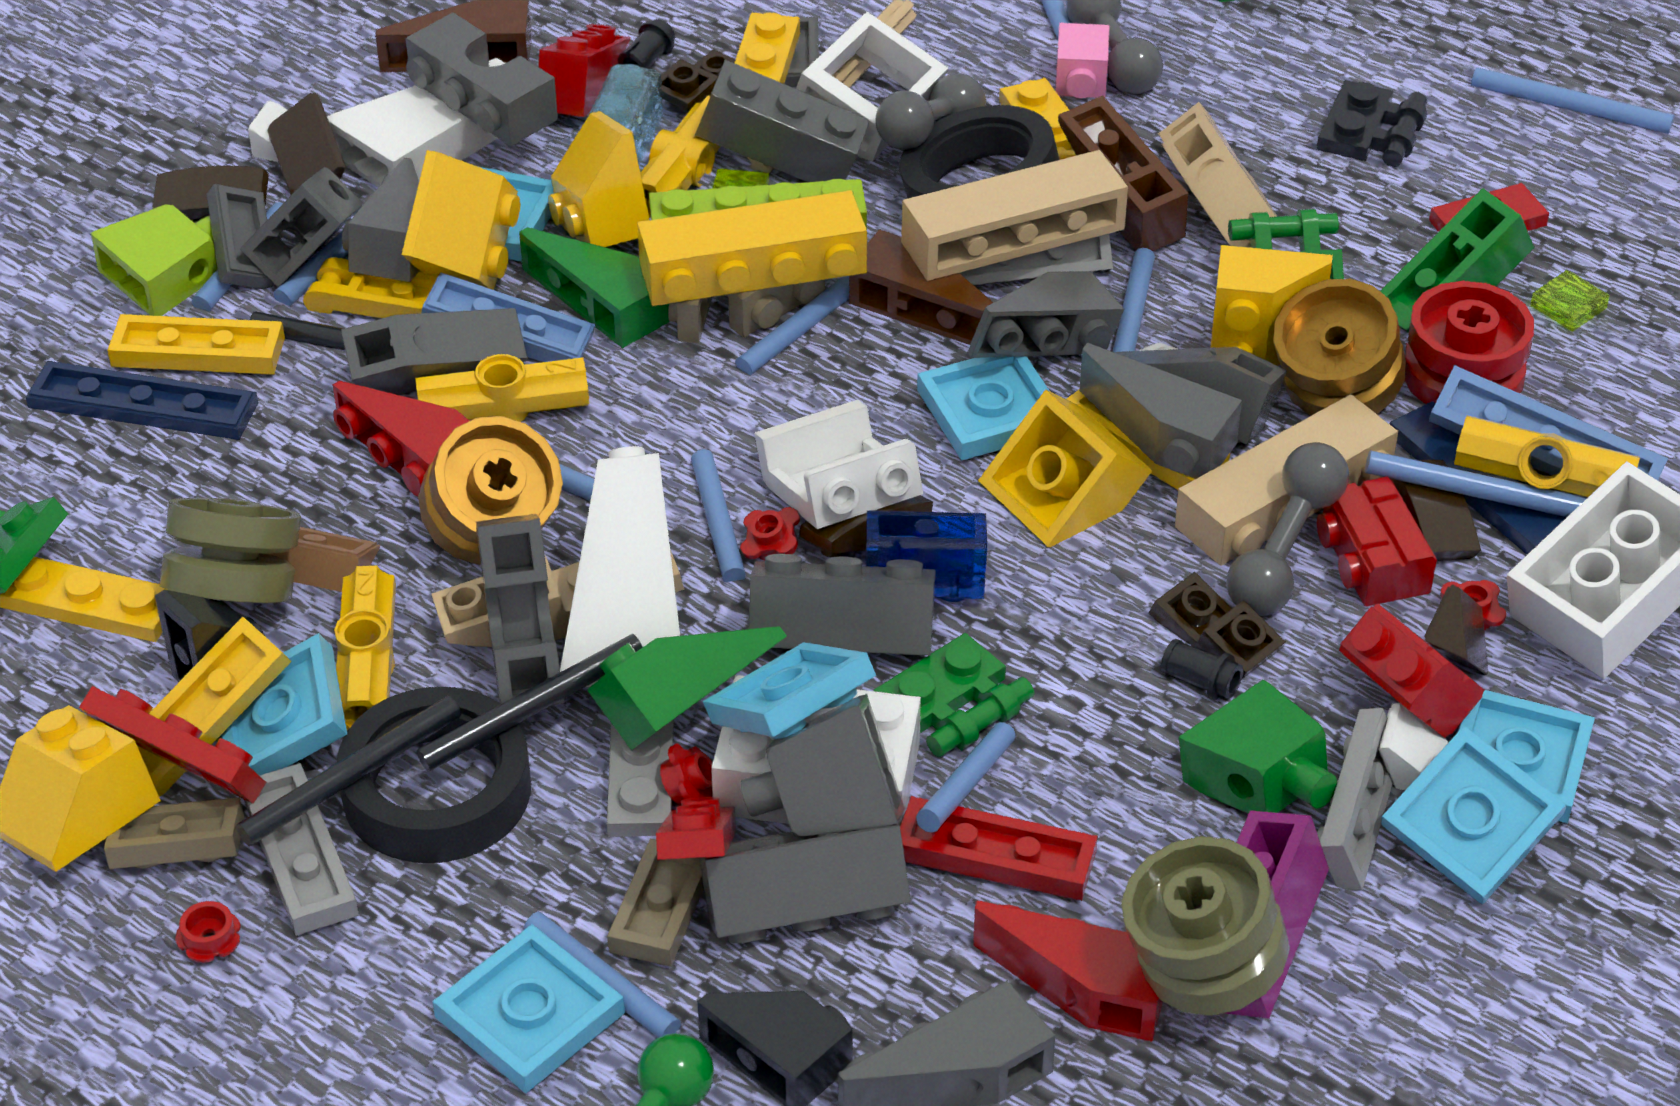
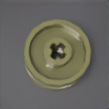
[160,498,301,603]
[1121,836,1290,1016]

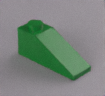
[1380,188,1535,333]
[519,227,670,349]
[587,626,787,750]

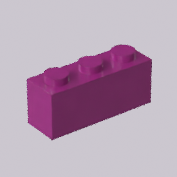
[1224,811,1329,1019]

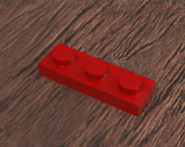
[79,686,267,804]
[900,796,1098,901]
[656,797,736,860]

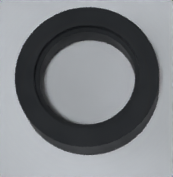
[899,105,1060,199]
[337,687,531,863]

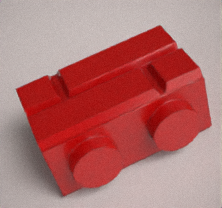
[1317,476,1437,607]
[1339,603,1485,738]

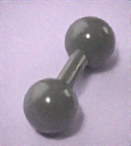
[1066,0,1163,95]
[875,73,986,150]
[1226,442,1349,616]

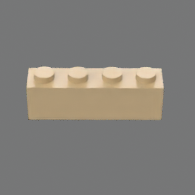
[901,150,1128,281]
[1175,394,1398,566]

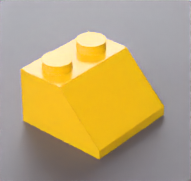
[548,111,649,247]
[402,150,520,290]
[1210,245,1332,366]
[978,389,1153,548]
[0,705,161,872]

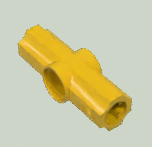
[640,96,721,218]
[415,354,589,422]
[1454,415,1640,497]
[334,565,396,730]

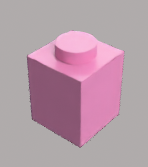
[1056,23,1109,98]

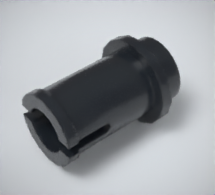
[618,19,675,78]
[1160,638,1243,700]

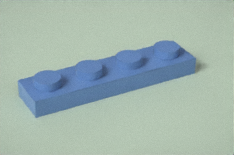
[1429,365,1668,481]

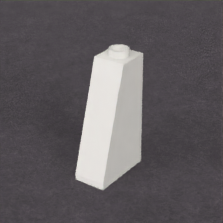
[327,58,505,187]
[560,446,680,688]

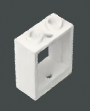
[796,12,948,161]

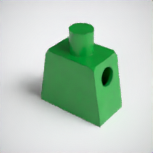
[1179,680,1337,813]

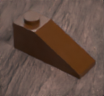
[375,0,532,72]
[1058,95,1188,251]
[849,229,993,345]

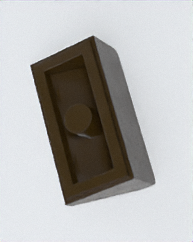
[267,93,346,195]
[1424,584,1488,675]

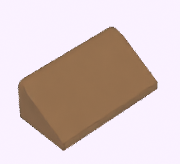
[264,527,380,592]

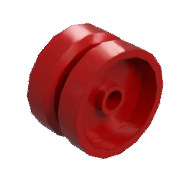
[1405,281,1534,404]

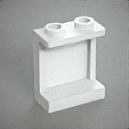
[754,400,923,529]

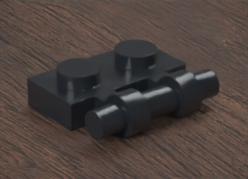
[1316,80,1428,167]

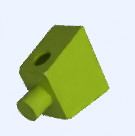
[90,205,218,316]

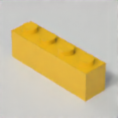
[637,190,867,306]

